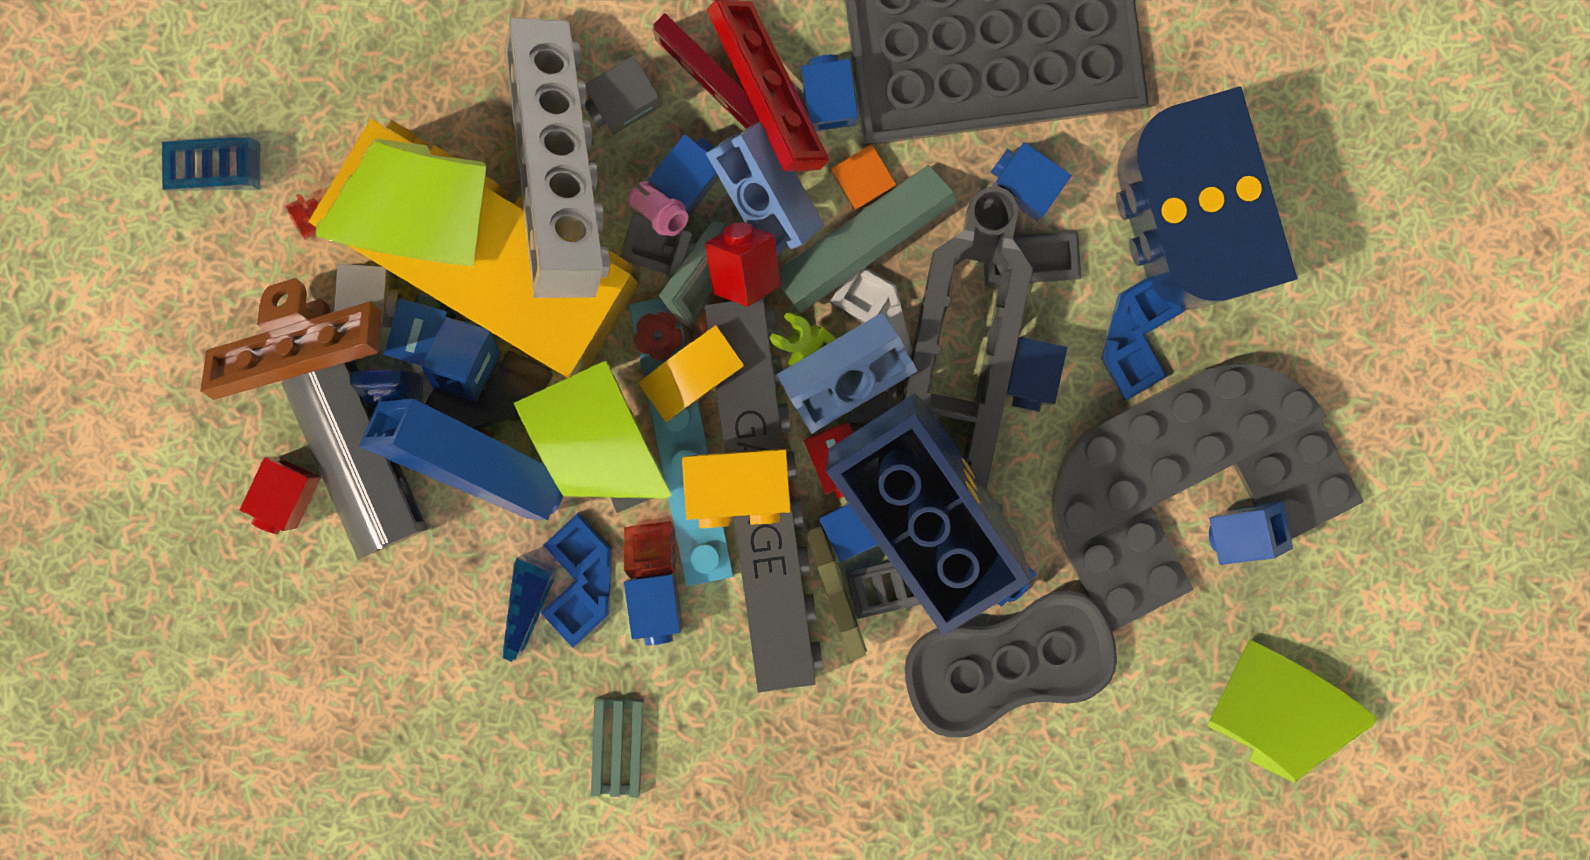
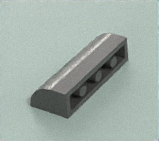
[281,360,428,559]

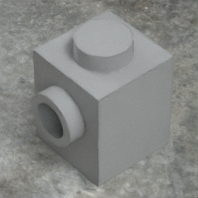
[334,264,403,328]

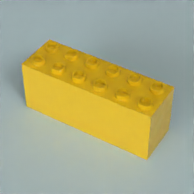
[308,118,640,378]

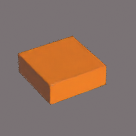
[830,144,896,211]

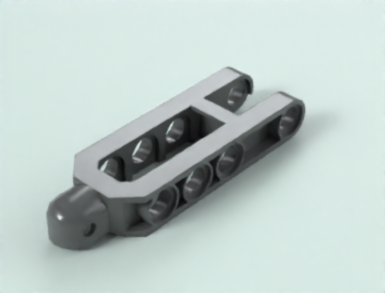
[902,187,1033,489]

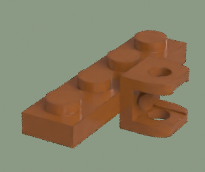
[200,278,382,400]

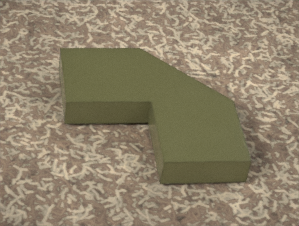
[805,526,867,661]

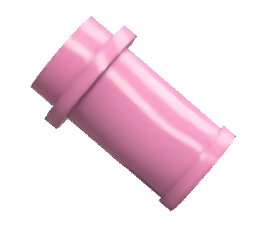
[628,181,688,236]

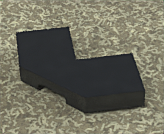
[425,350,553,432]

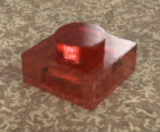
[624,521,676,578]

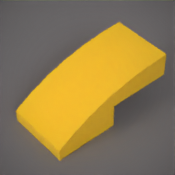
[638,325,745,423]

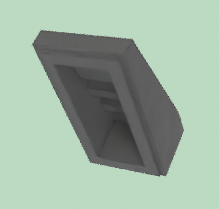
[846,561,921,619]

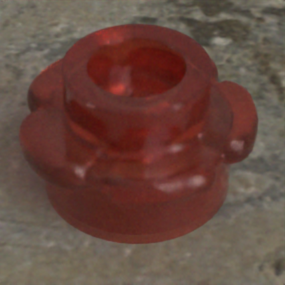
[285,194,319,240]
[634,312,682,360]

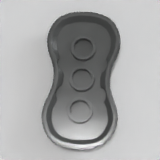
[905,591,1117,738]

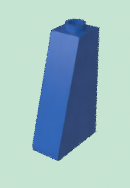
[359,399,563,520]

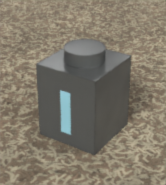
[585,55,662,135]

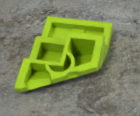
[316,139,486,266]
[514,360,672,499]
[1207,639,1377,783]

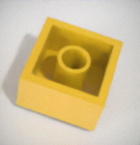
[682,449,791,528]

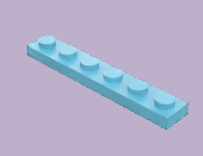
[629,298,734,587]

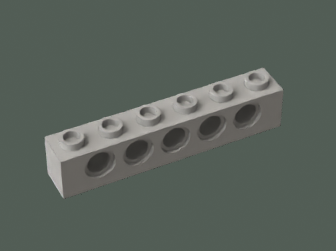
[505,18,610,298]

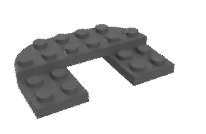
[1052,364,1364,632]

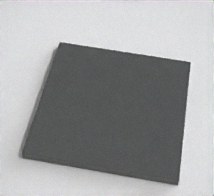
[845,0,1149,146]

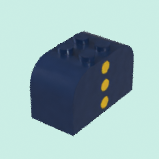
[1116,86,1298,309]
[826,393,1031,636]

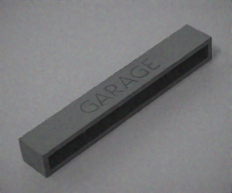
[705,298,824,693]

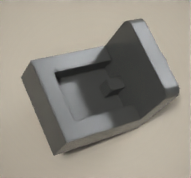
[619,212,696,278]

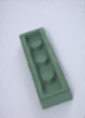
[779,165,958,313]

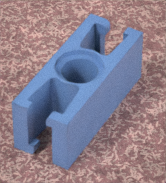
[706,121,825,255]
[777,312,917,434]

